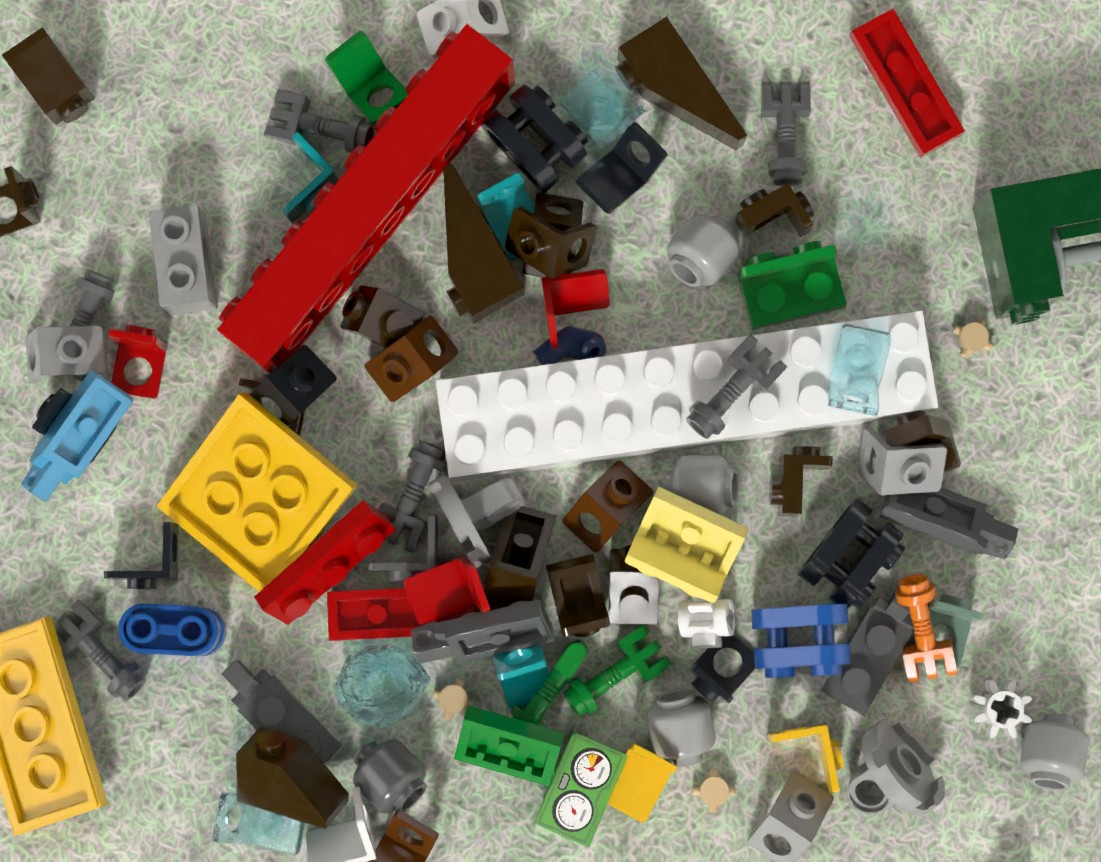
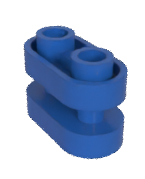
[118,603,226,656]
[751,604,851,678]

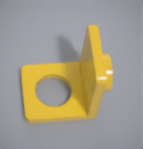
[767,724,844,793]
[608,741,678,823]

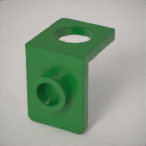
[325,31,408,126]

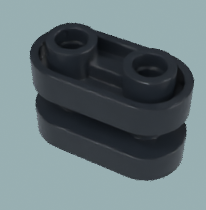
[480,84,588,194]
[797,498,906,609]

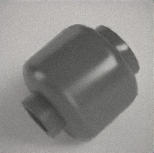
[353,740,427,813]

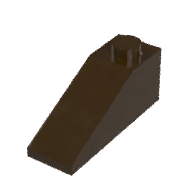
[615,16,747,151]
[443,162,524,323]

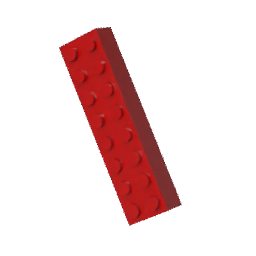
[217,24,515,374]

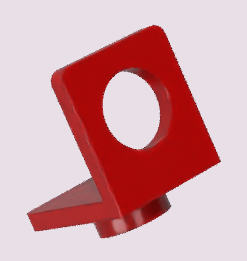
[541,269,610,349]
[108,325,168,399]
[403,555,490,624]

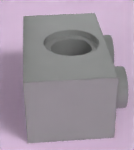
[149,205,217,315]

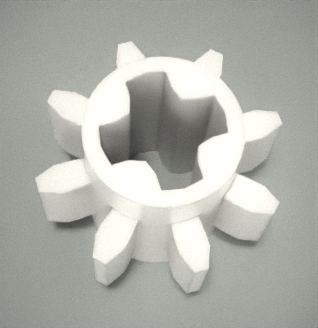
[678,592,735,648]
[970,680,1032,739]

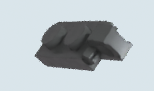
[879,487,1019,559]
[820,584,913,716]
[411,599,554,664]
[221,660,343,764]

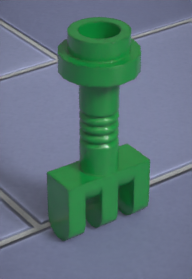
[563,624,673,717]
[510,640,588,728]

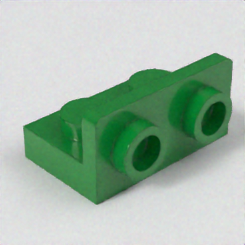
[737,241,847,331]
[454,705,565,787]

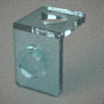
[560,71,646,150]
[828,324,892,416]
[212,792,305,855]

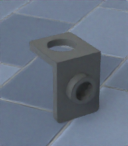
[368,514,438,582]

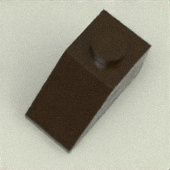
[2,27,95,125]
[484,506,556,611]
[236,726,349,829]

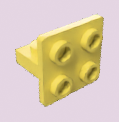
[625,486,749,603]

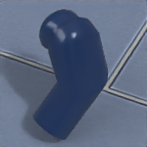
[532,326,606,365]

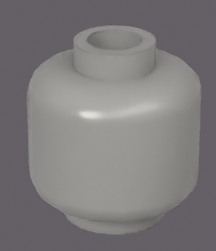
[667,215,739,287]
[664,454,738,516]
[647,689,716,766]
[1020,713,1089,791]

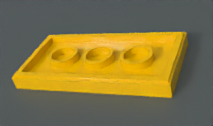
[0,617,108,836]

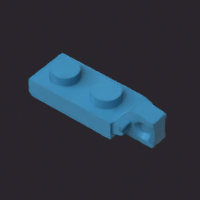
[21,370,134,502]

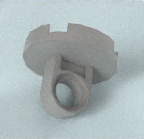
[428,474,525,569]
[846,719,945,815]

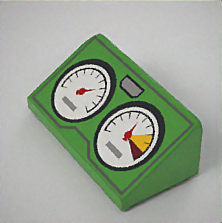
[535,732,629,847]

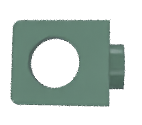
[914,594,983,668]

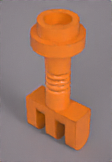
[895,574,958,683]

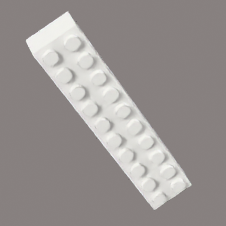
[435,311,938,482]

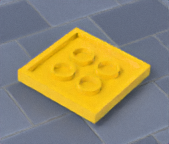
[156,392,358,592]

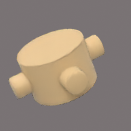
[952,318,993,358]
[432,678,475,721]
[692,769,736,813]

